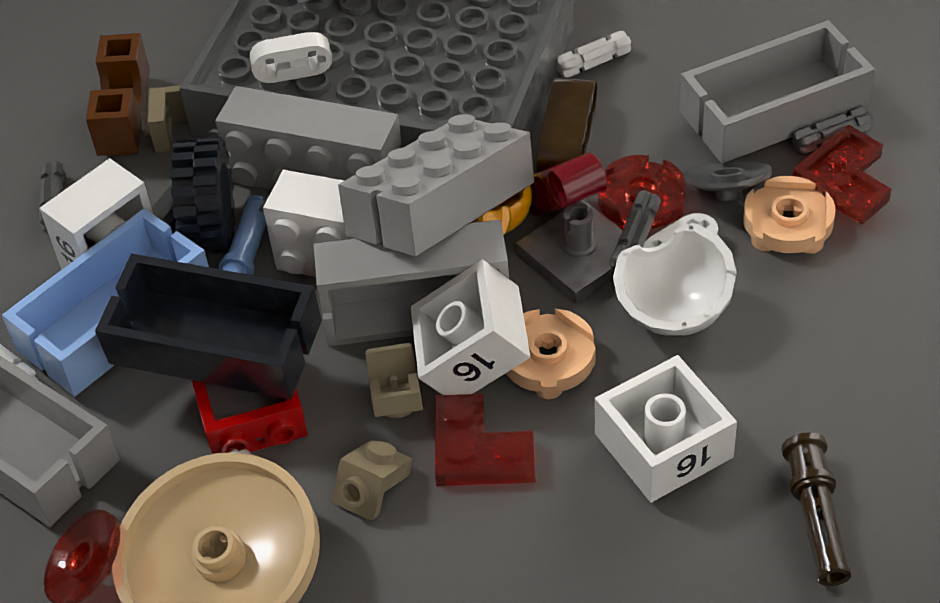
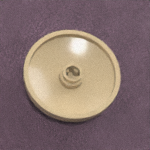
[112,453,320,603]

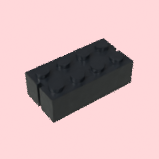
[95,253,322,400]

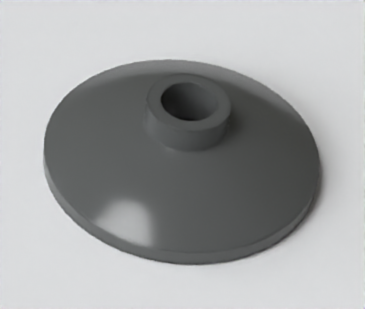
[683,161,772,201]

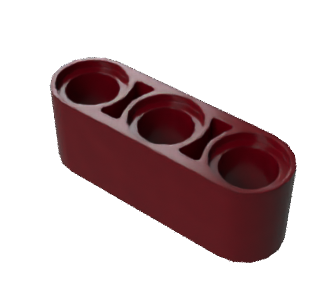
[529,153,607,216]

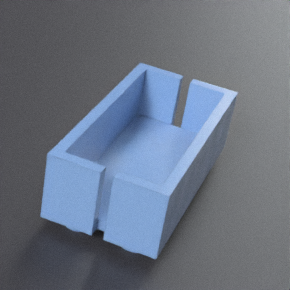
[2,208,209,397]

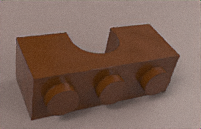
[86,33,150,156]

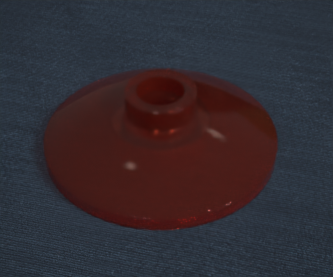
[43,510,120,603]

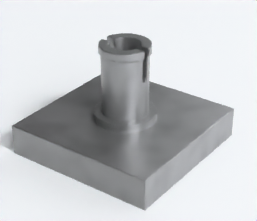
[516,200,623,305]

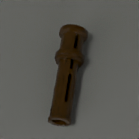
[781,432,852,586]

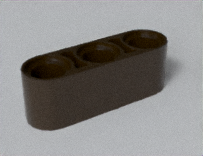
[536,77,597,173]

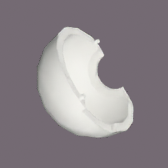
[613,223,737,336]

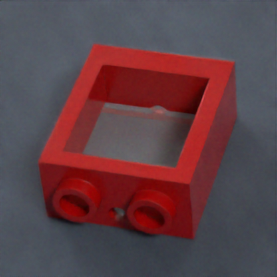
[192,380,308,454]

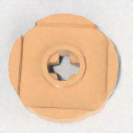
[743,176,836,254]
[506,309,596,399]

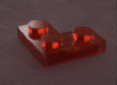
[792,124,892,225]
[435,394,536,486]

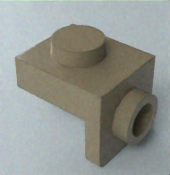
[141,85,187,153]
[365,343,423,418]
[332,440,413,520]

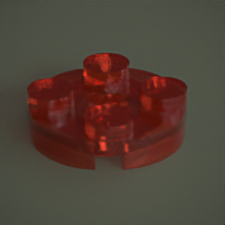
[598,154,686,230]

